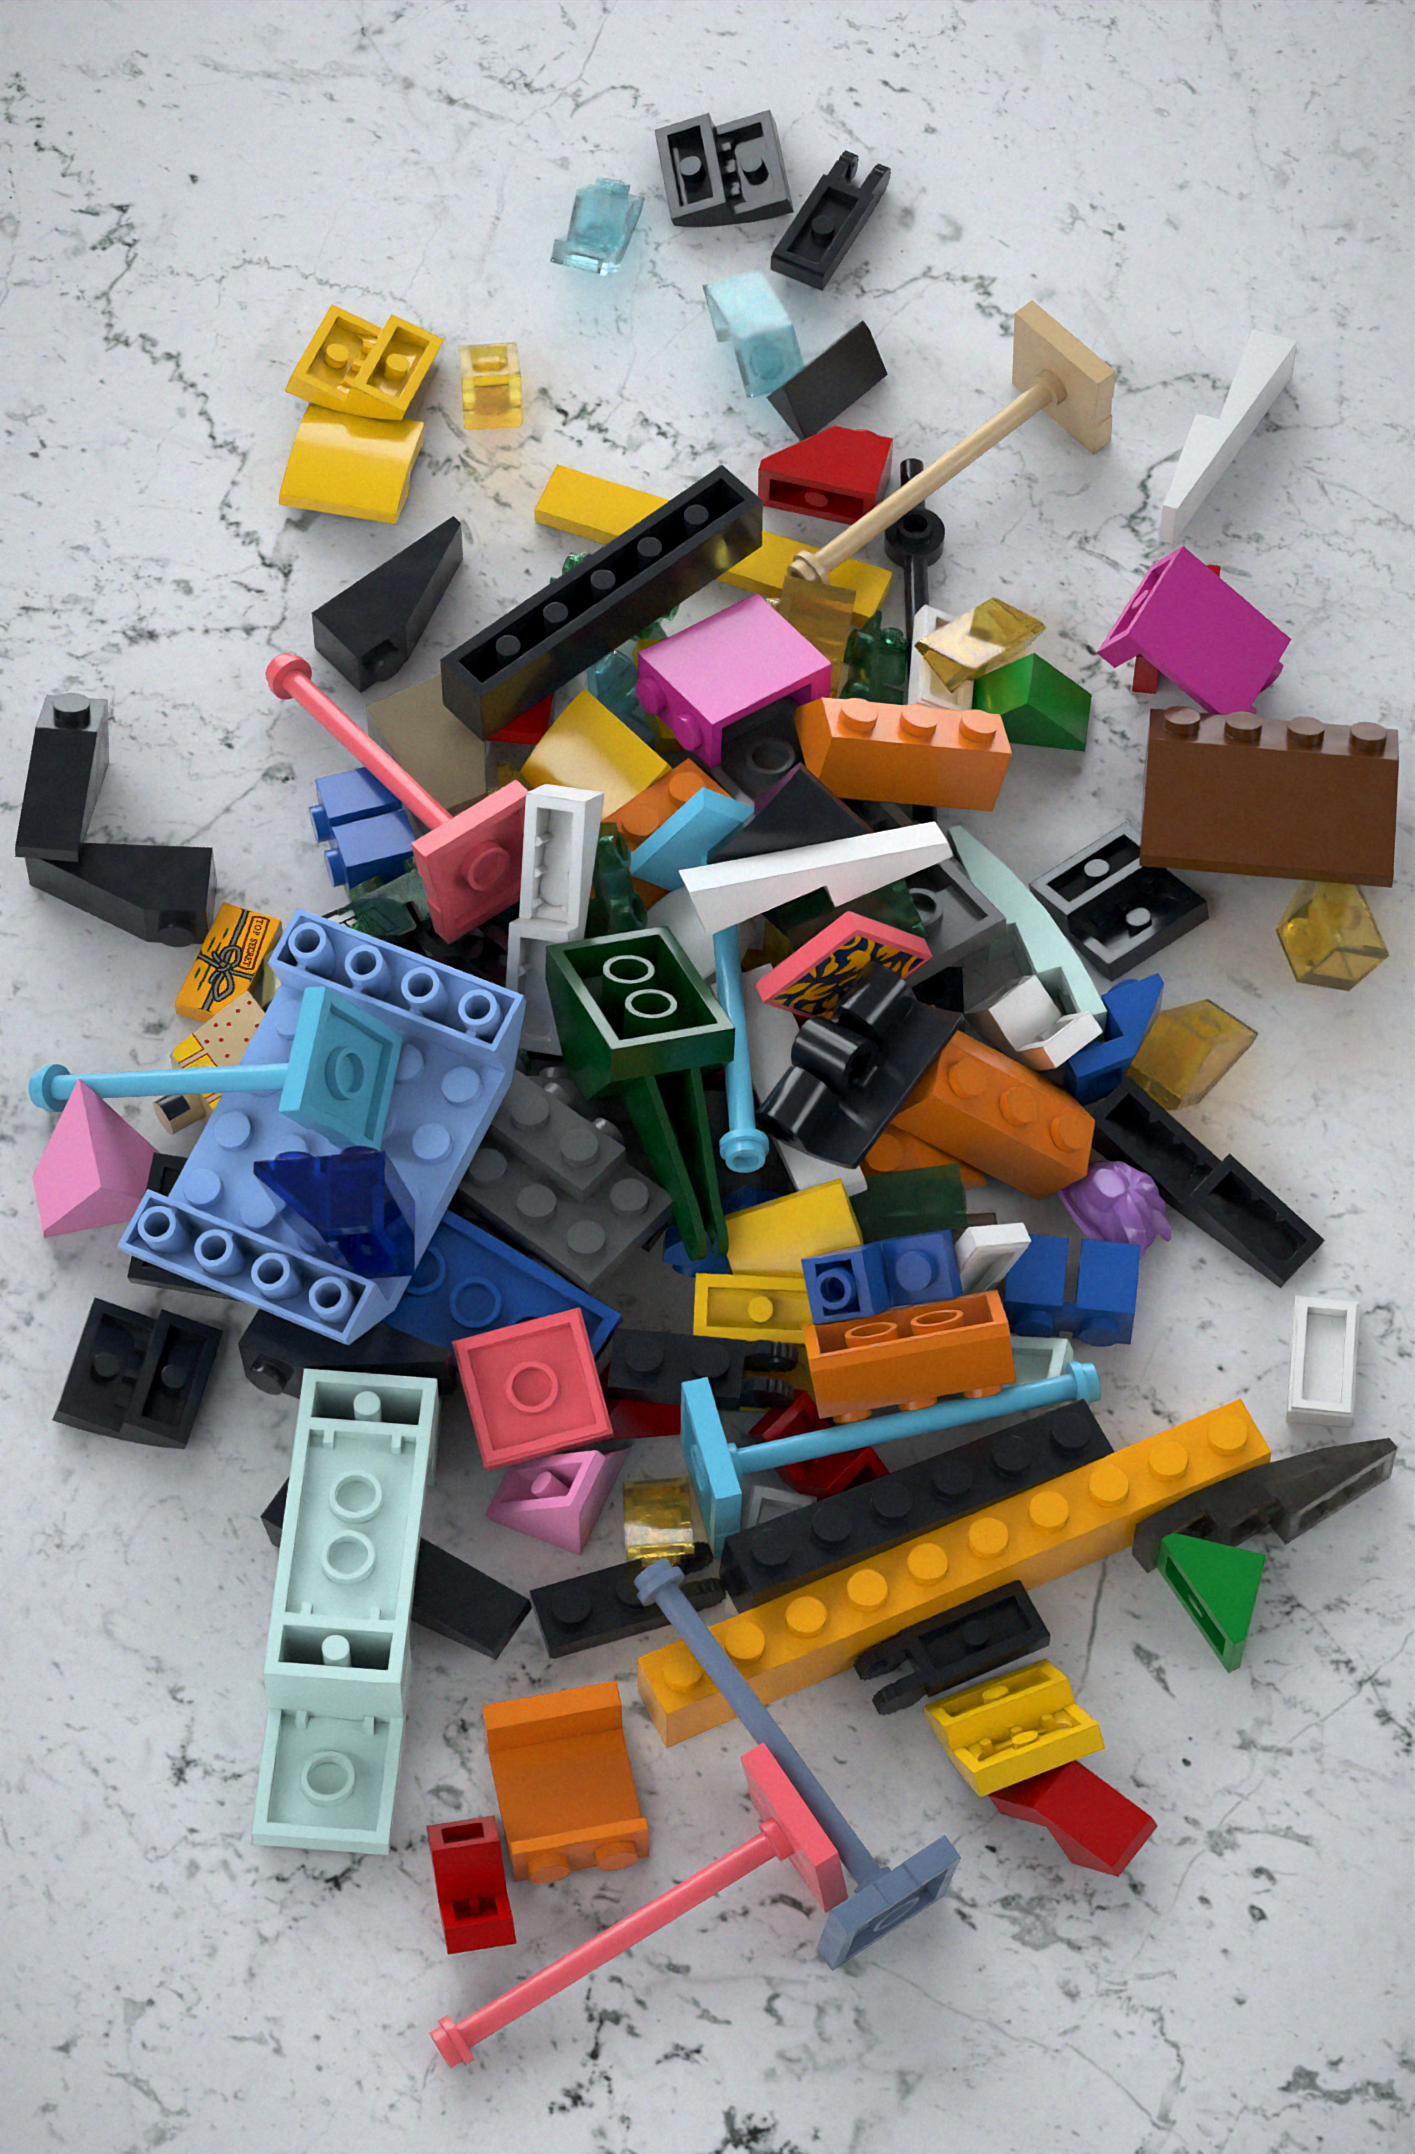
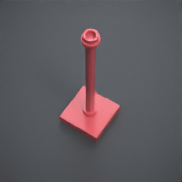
[265,653,529,944]
[429,1742,848,2068]

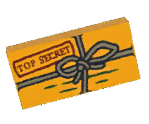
[174,902,283,1023]

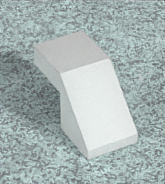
[964,974,1103,1072]

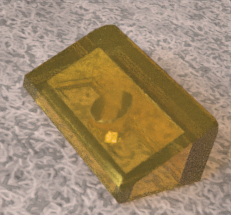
[914,597,1047,694]

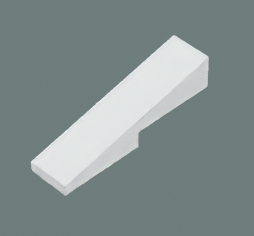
[1158,329,1297,544]
[506,784,605,1056]
[679,821,954,936]
[710,963,868,1197]

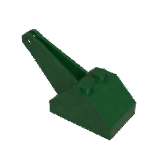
[545,925,735,1262]

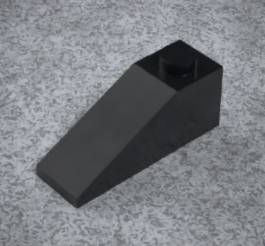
[311,516,463,693]
[15,693,109,862]
[25,843,217,947]
[238,1309,457,1399]

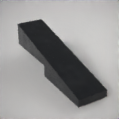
[1090,1076,1325,1288]
[260,1476,532,1660]

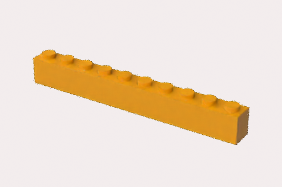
[637,1398,1272,1748]

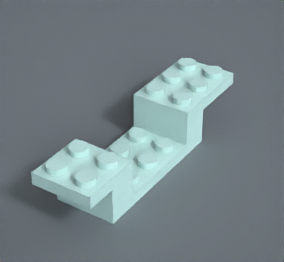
[251,1368,445,1855]

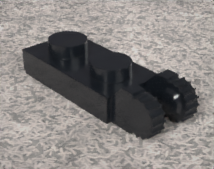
[770,150,891,291]
[607,1328,799,1411]
[529,1541,727,1659]
[853,1580,1051,1716]

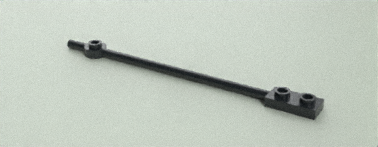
[884,458,965,1034]

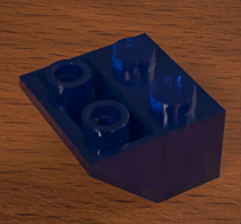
[253,1146,415,1279]

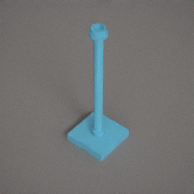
[629,787,769,1173]
[28,986,404,1159]
[680,1360,1101,1559]

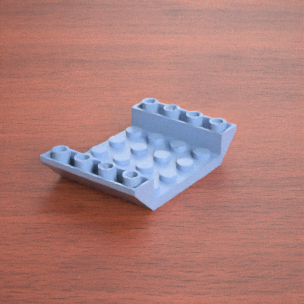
[117,907,527,1346]

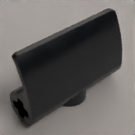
[755,961,965,1169]

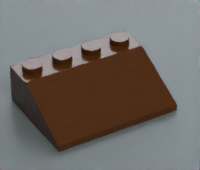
[1139,706,1399,888]

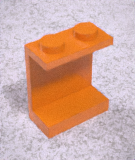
[482,1680,649,1884]

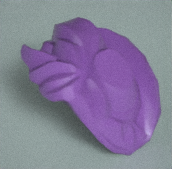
[1057,1161,1171,1261]

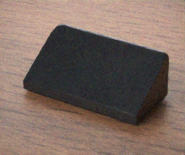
[766,320,888,441]

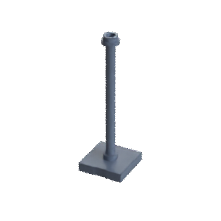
[633,1558,961,1971]

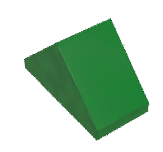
[972,653,1092,752]
[1157,1533,1266,1673]

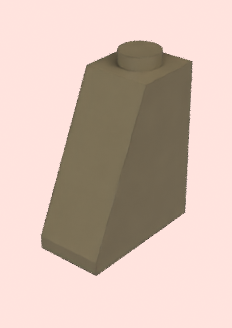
[366,675,487,836]

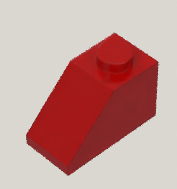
[758,426,893,525]

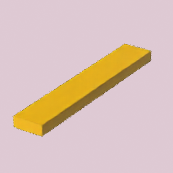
[534,464,893,630]

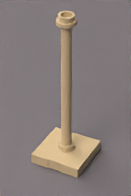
[787,300,1115,596]

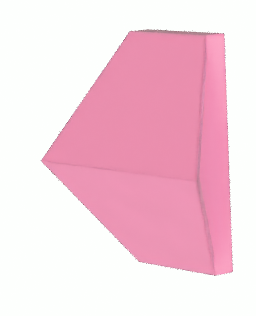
[32,1078,159,1238]
[486,1445,633,1555]

